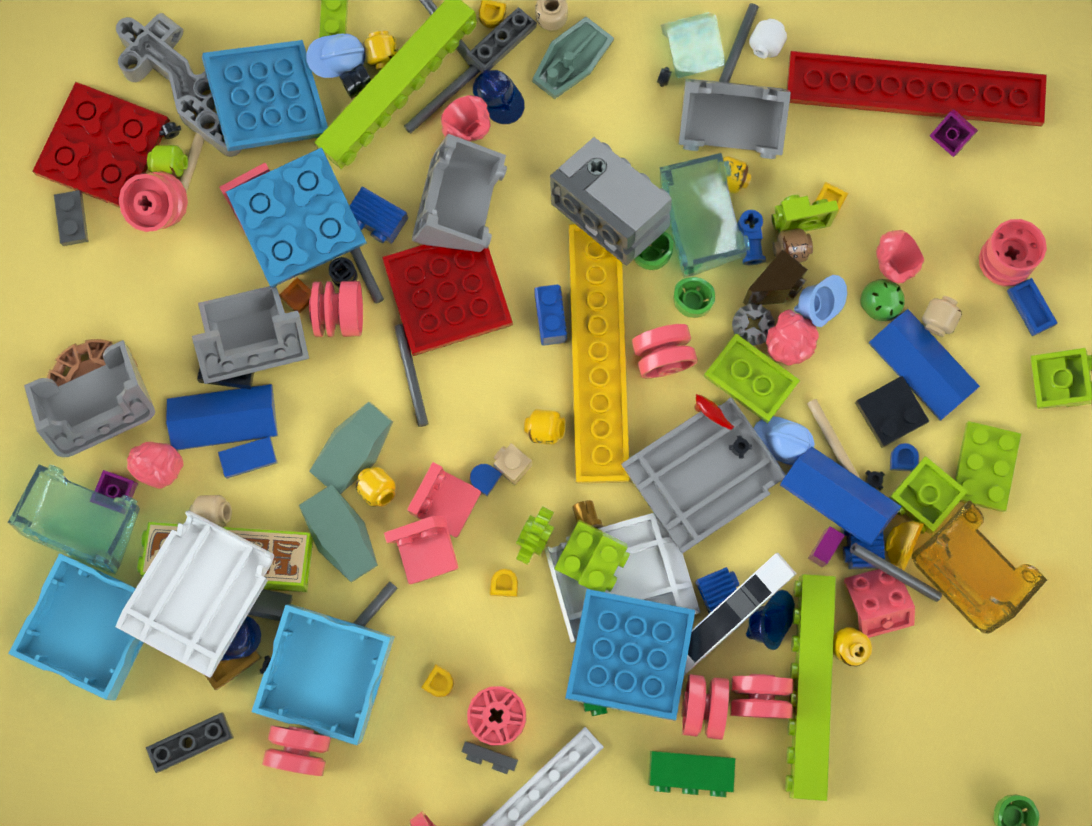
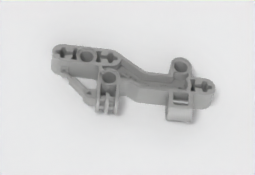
[116,13,242,157]

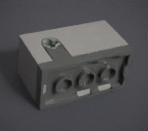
[550,137,672,266]

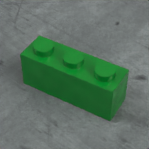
[648,751,736,797]

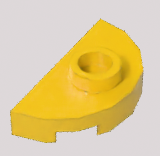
[885,521,924,571]

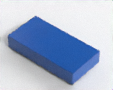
[1007,278,1058,337]
[218,437,278,479]

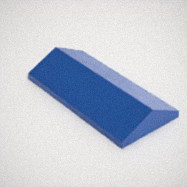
[869,309,980,421]
[166,384,278,450]
[780,447,902,547]

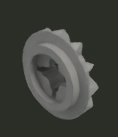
[732,303,775,345]

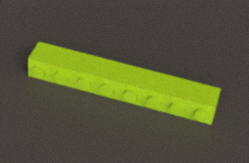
[314,0,477,169]
[785,574,836,801]

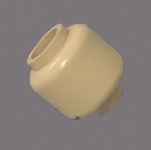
[535,0,568,31]
[922,296,962,337]
[189,495,232,527]

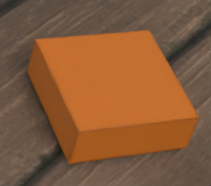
[279,277,311,314]

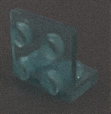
[661,12,726,78]

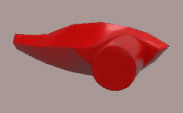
[694,394,735,430]

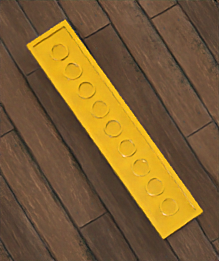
[569,224,630,483]

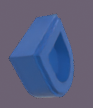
[890,443,919,472]
[470,464,502,497]

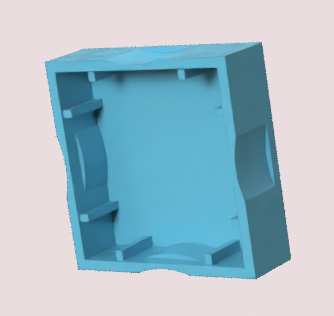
[8,553,144,700]
[252,604,395,745]

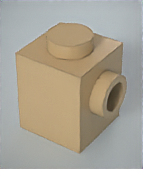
[494,443,532,485]

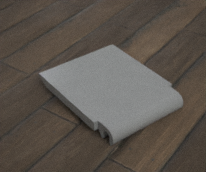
[621,397,786,554]

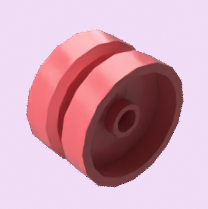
[119,171,188,232]
[632,324,698,379]
[682,674,729,740]
[731,674,793,719]
[262,725,331,776]

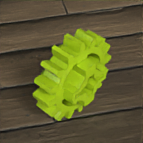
[516,506,554,565]

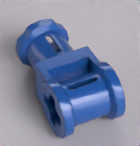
[736,210,766,265]

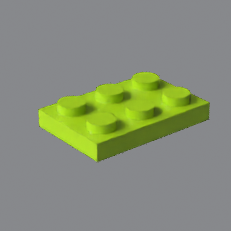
[704,334,800,424]
[955,421,1021,512]

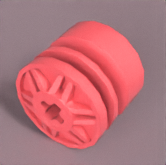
[979,219,1047,286]
[309,281,363,337]
[467,686,526,745]

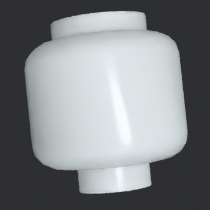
[749,19,787,59]

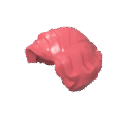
[441,95,491,142]
[876,230,924,283]
[766,309,819,366]
[127,442,184,489]

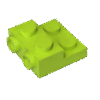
[771,195,839,233]
[1031,348,1092,409]
[889,456,968,534]
[554,520,630,592]

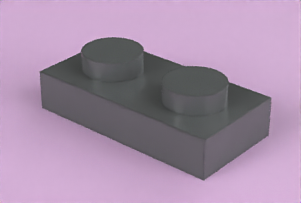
[54,190,89,246]
[462,741,518,774]

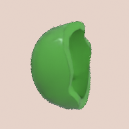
[634,231,673,270]
[673,277,715,318]
[860,279,905,321]
[993,794,1040,826]

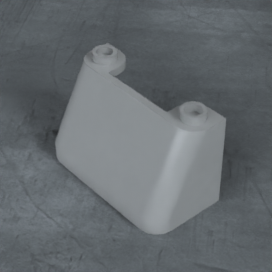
[679,79,791,159]
[412,134,507,252]
[24,340,155,457]

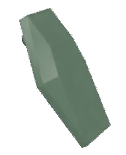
[532,17,614,99]
[309,402,393,494]
[299,484,378,583]

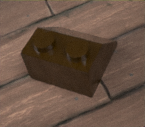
[743,249,808,305]

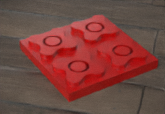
[32,82,170,208]
[382,245,513,356]

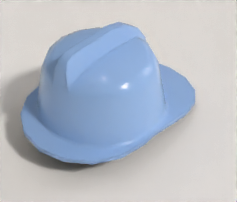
[306,34,365,78]
[794,275,847,327]
[754,416,815,465]

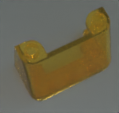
[912,500,1047,634]

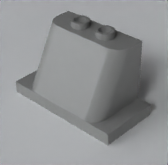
[192,286,309,384]

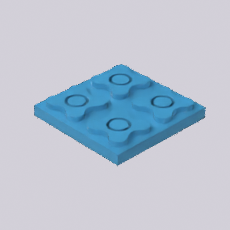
[202,40,328,151]
[226,148,367,288]
[565,589,695,721]

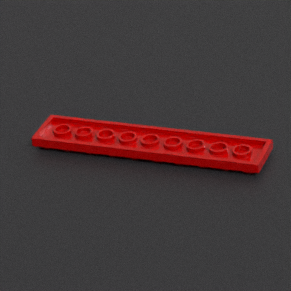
[787,51,1047,127]

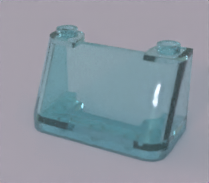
[659,153,750,278]
[8,464,140,574]

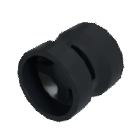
[339,64,371,99]
[328,257,358,288]

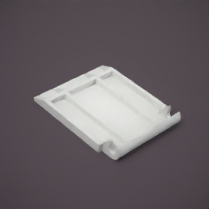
[115,510,274,678]
[544,513,701,643]

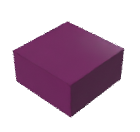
[929,110,978,157]
[90,470,138,514]
[808,526,844,567]

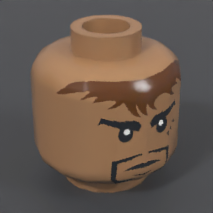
[773,228,813,263]

